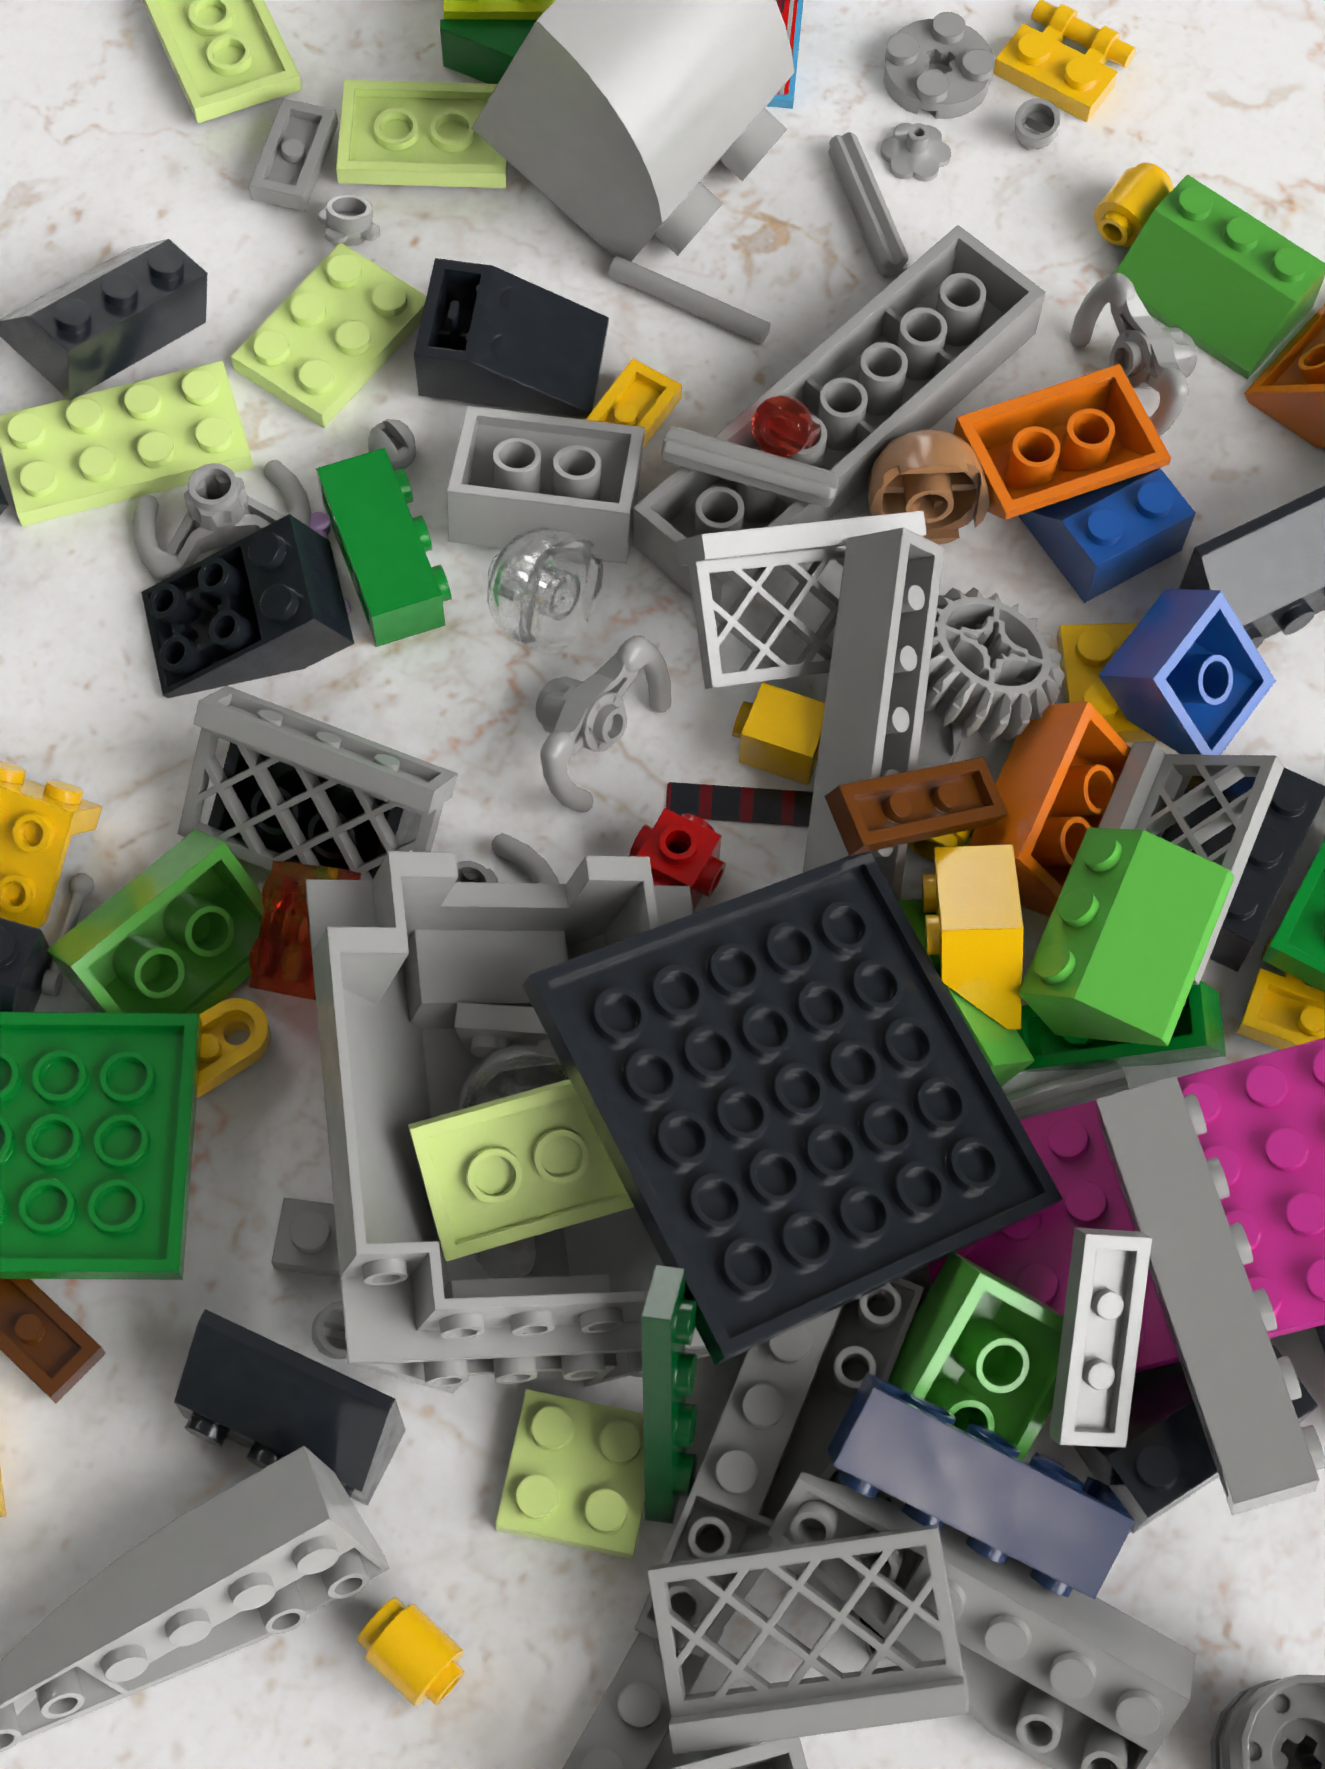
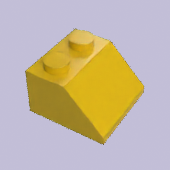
[922,844,1024,1030]

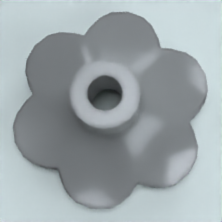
[880,123,951,182]

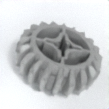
[924,587,1065,743]

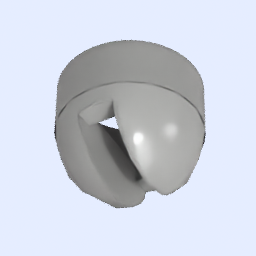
[1015,98,1060,150]
[368,419,416,470]
[312,1301,347,1359]

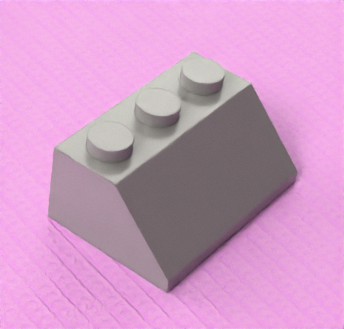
[447,406,645,564]

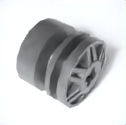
[1210,1675,1325,1769]

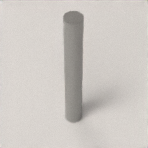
[608,256,771,344]

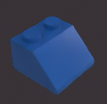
[1018,468,1196,603]
[1098,589,1276,755]

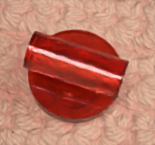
[752,395,821,457]

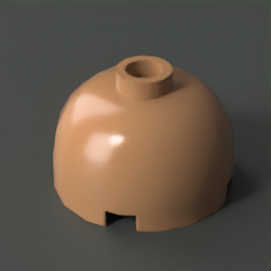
[867,429,990,545]

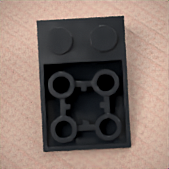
[414,258,609,418]
[141,514,355,698]

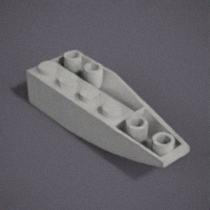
[635,1278,924,1659]
[0,1446,390,1752]
[767,1472,1196,1769]

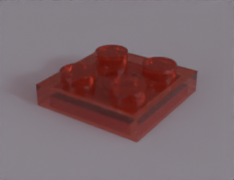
[249,860,361,1000]

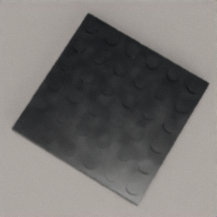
[522,852,1063,1366]

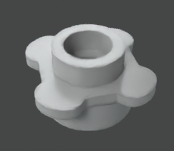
[318,194,380,246]

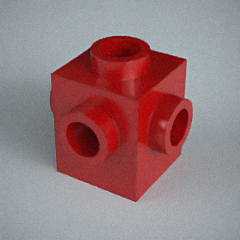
[629,808,726,911]

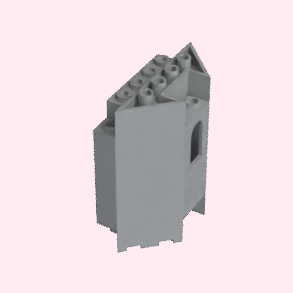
[305,851,710,1394]

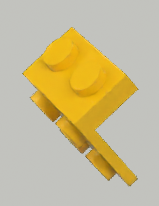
[0,761,103,928]

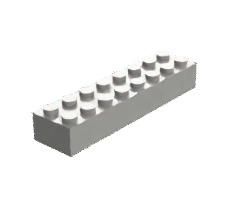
[633,225,1046,612]

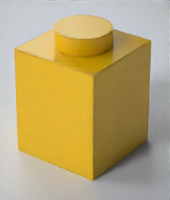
[732,682,825,785]

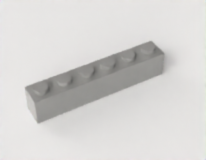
[803,527,945,900]
[1096,1075,1325,1515]

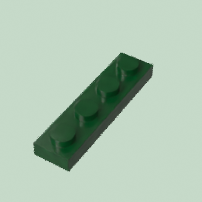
[641,1265,697,1524]

